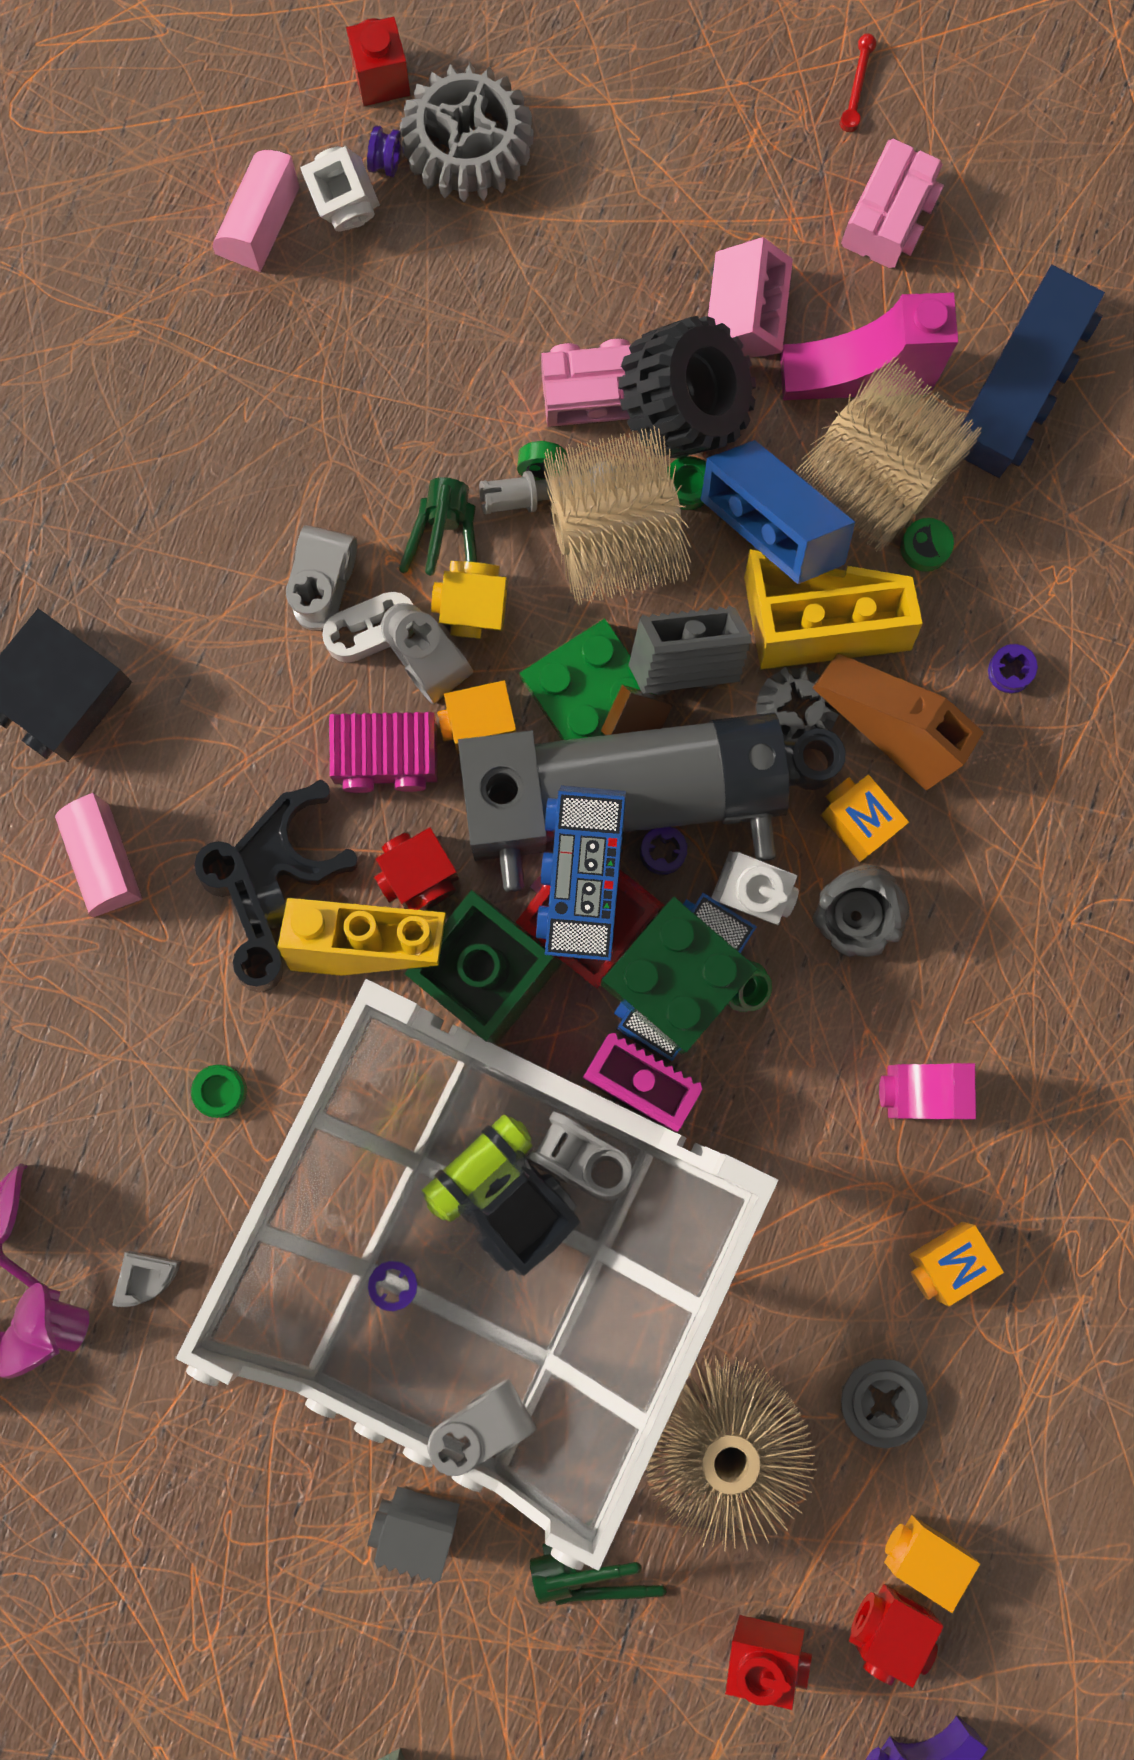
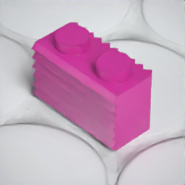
[329,712,438,793]
[583,1032,702,1132]

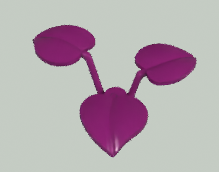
[0,1163,90,1379]

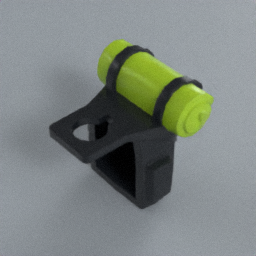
[422,1114,580,1276]

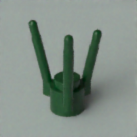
[399,477,477,576]
[530,1519,667,1606]

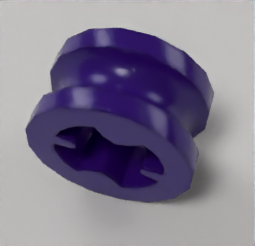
[367,125,402,177]
[988,644,1038,694]
[640,827,687,875]
[368,1261,418,1311]

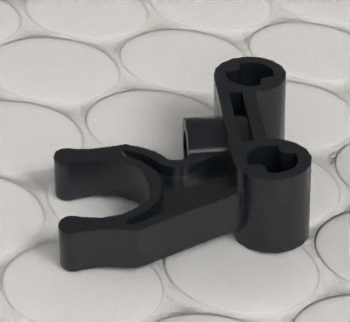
[194,780,357,993]

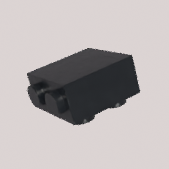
[0,608,132,762]

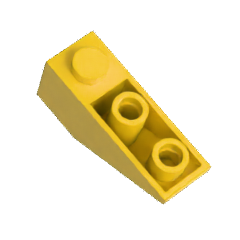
[278,898,446,976]

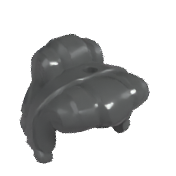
[812,864,910,957]

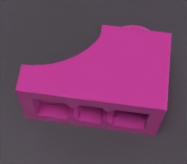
[879,1063,976,1119]

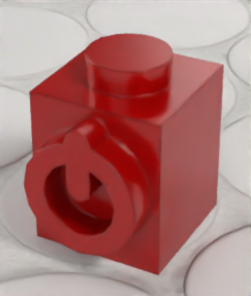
[373,827,459,911]
[849,1583,944,1688]
[725,1615,812,1710]

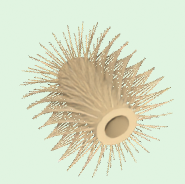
[796,357,982,552]
[544,426,691,605]
[643,1353,817,1552]

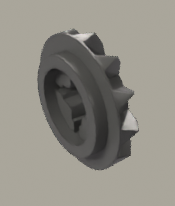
[756,666,839,740]
[840,1358,928,1448]

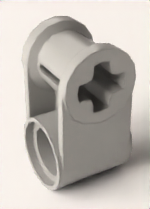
[286,525,357,631]
[381,603,473,705]
[527,1112,632,1201]
[427,1379,537,1476]

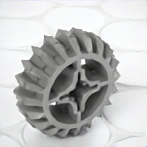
[400,62,534,202]

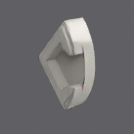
[112,1251,181,1307]

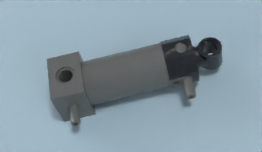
[458,712,846,892]

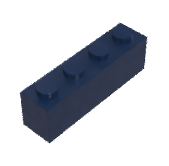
[951,264,1105,479]

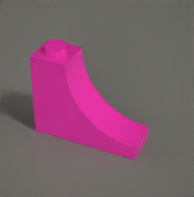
[780,292,958,400]

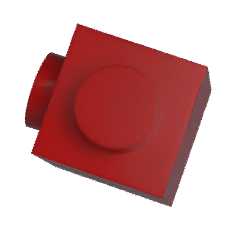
[346,16,411,106]

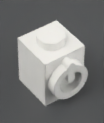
[300,146,380,231]
[712,851,799,925]

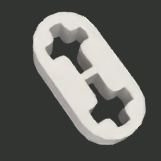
[322,592,414,663]

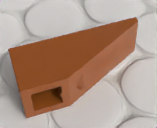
[812,653,984,791]

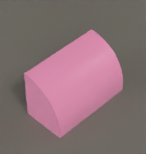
[213,150,300,272]
[708,237,793,357]
[55,793,142,917]

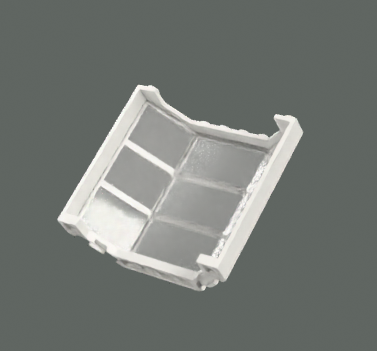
[175,979,778,1571]

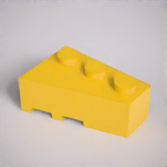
[744,549,923,669]

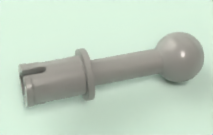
[479,462,622,514]

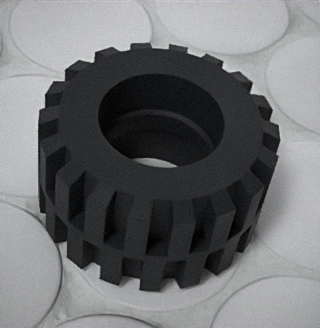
[619,316,756,458]

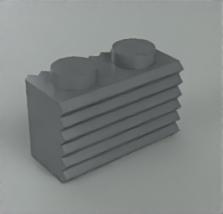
[629,605,752,695]
[367,1486,460,1584]

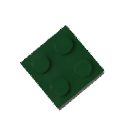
[405,890,563,1043]
[600,897,758,1055]

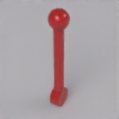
[840,33,877,132]

